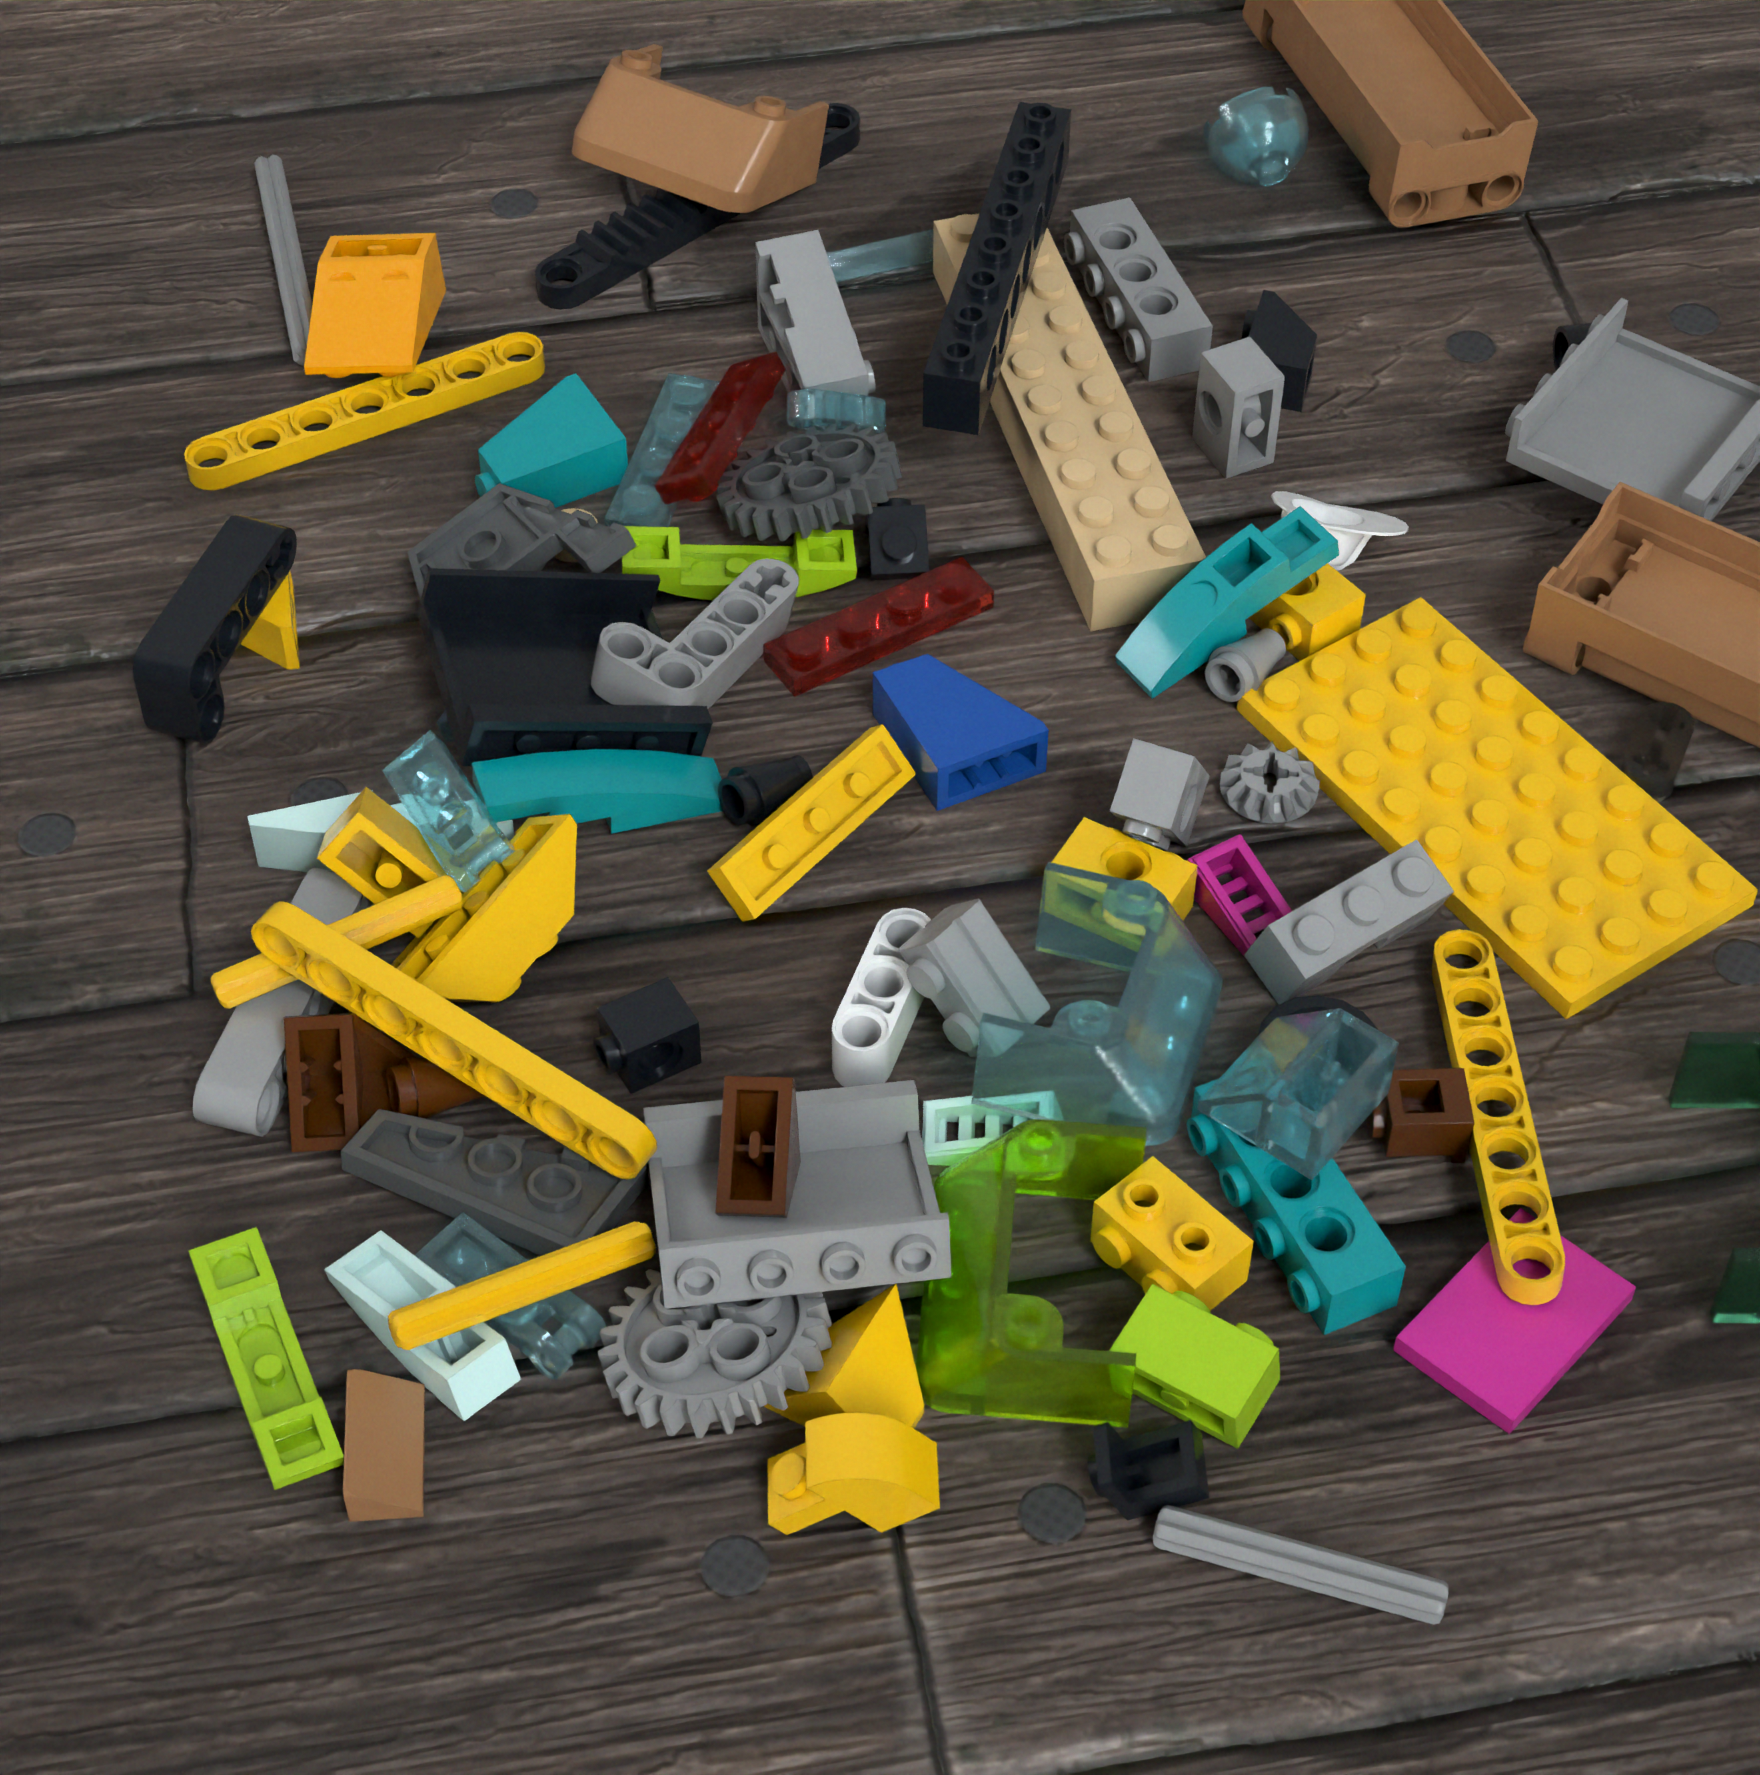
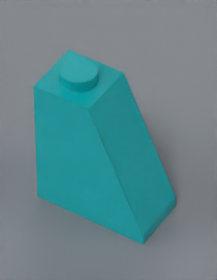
[475,373,629,508]

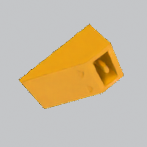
[304,233,446,378]

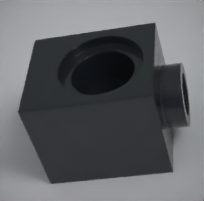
[593,977,702,1094]

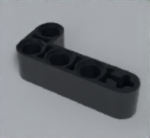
[133,514,297,744]

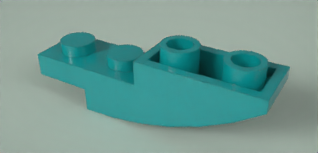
[1115,506,1339,699]

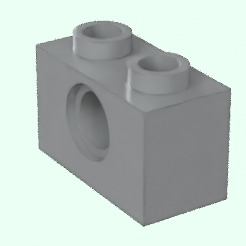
[1192,337,1285,479]
[1110,738,1210,851]

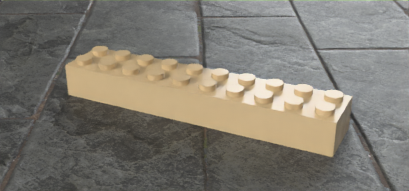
[933,213,1206,632]

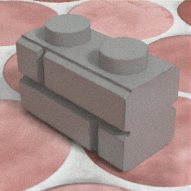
[899,898,1050,1057]

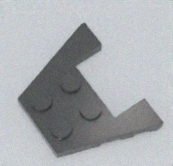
[407,483,637,600]

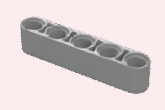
[192,867,375,1137]

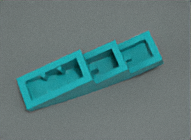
[472,749,724,834]

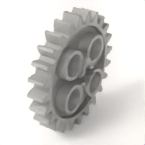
[598,1269,832,1438]

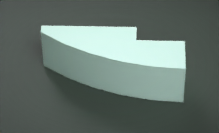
[324,1230,521,1421]

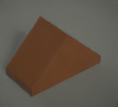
[715,1076,801,1218]

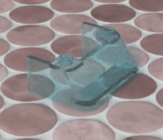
[971,862,1223,1145]

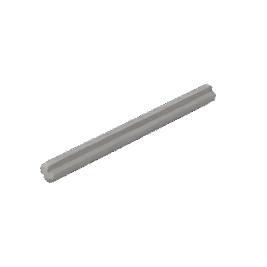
[254,154,312,366]

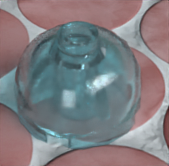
[1203,87,1309,186]

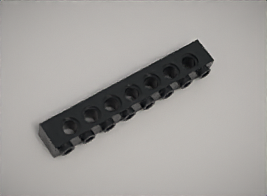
[923,102,1071,435]

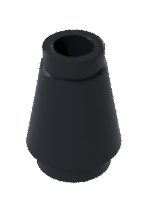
[718,755,813,826]

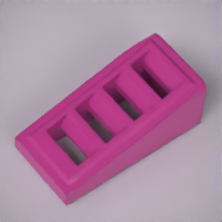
[1187,834,1292,957]

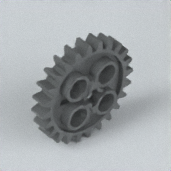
[716,423,902,541]

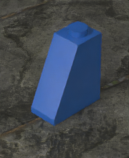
[873,654,1049,811]

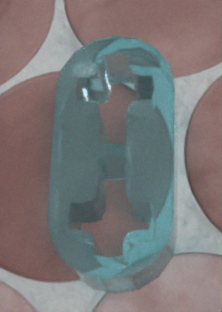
[787,389,886,434]

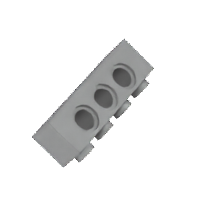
[1064,198,1213,382]

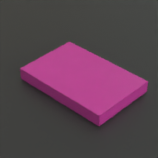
[1393,1208,1636,1434]

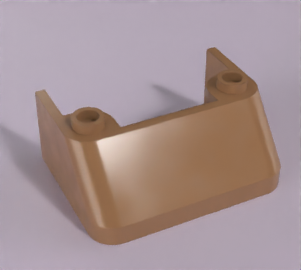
[572,44,829,213]

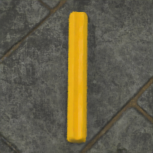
[211,875,463,1009]
[388,1221,656,1350]

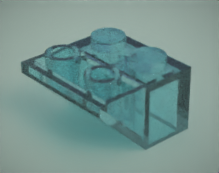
[1197,1008,1399,1180]

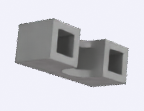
[1244,839,1454,1005]

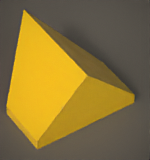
[764,1284,925,1429]

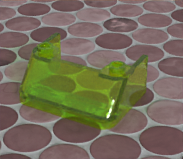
[916,1119,1147,1428]

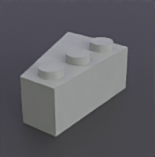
[755,230,875,430]

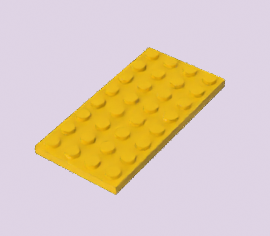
[1237,597,1758,1020]

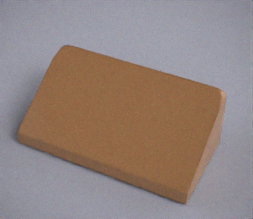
[343,1369,426,1522]

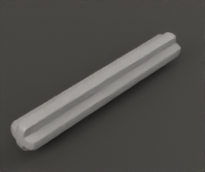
[1153,1505,1449,1625]

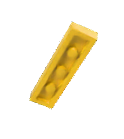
[707,724,916,922]

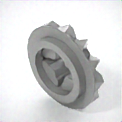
[1220,741,1320,823]

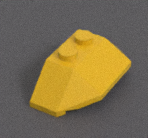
[391,814,577,1003]

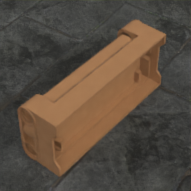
[1242,0,1538,227]
[1523,482,1760,748]

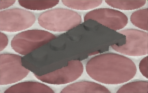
[341,1109,649,1256]

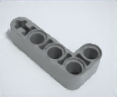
[591,559,799,709]

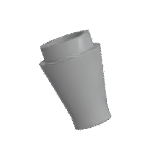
[1205,628,1286,702]

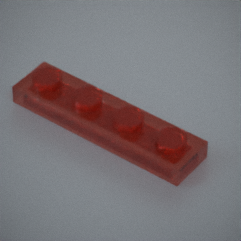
[655,351,786,505]
[763,557,994,697]

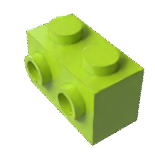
[1108,1284,1280,1449]

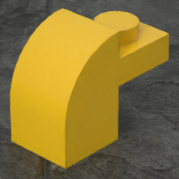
[767,1413,940,1535]

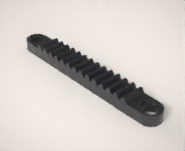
[535,103,860,310]

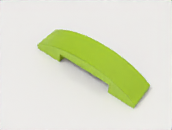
[621,526,857,601]
[189,1227,344,1490]

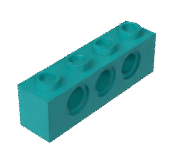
[1187,1061,1406,1335]

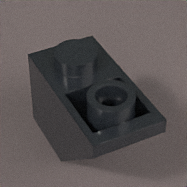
[1241,290,1317,412]

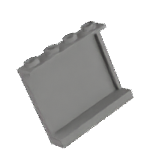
[1505,298,1760,521]
[643,1080,951,1309]

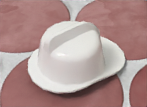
[1271,491,1409,570]

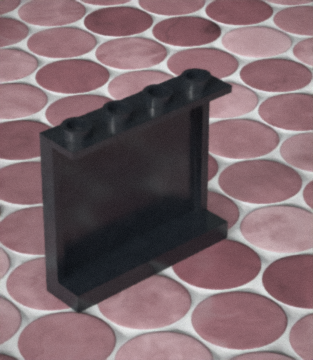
[417,568,713,766]

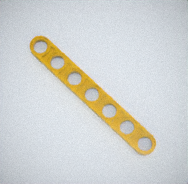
[184,332,545,491]
[251,901,657,1180]
[1432,929,1565,1305]

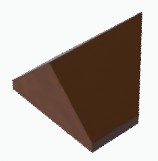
[284,1013,417,1152]

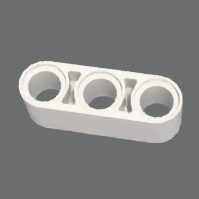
[832,908,931,1087]

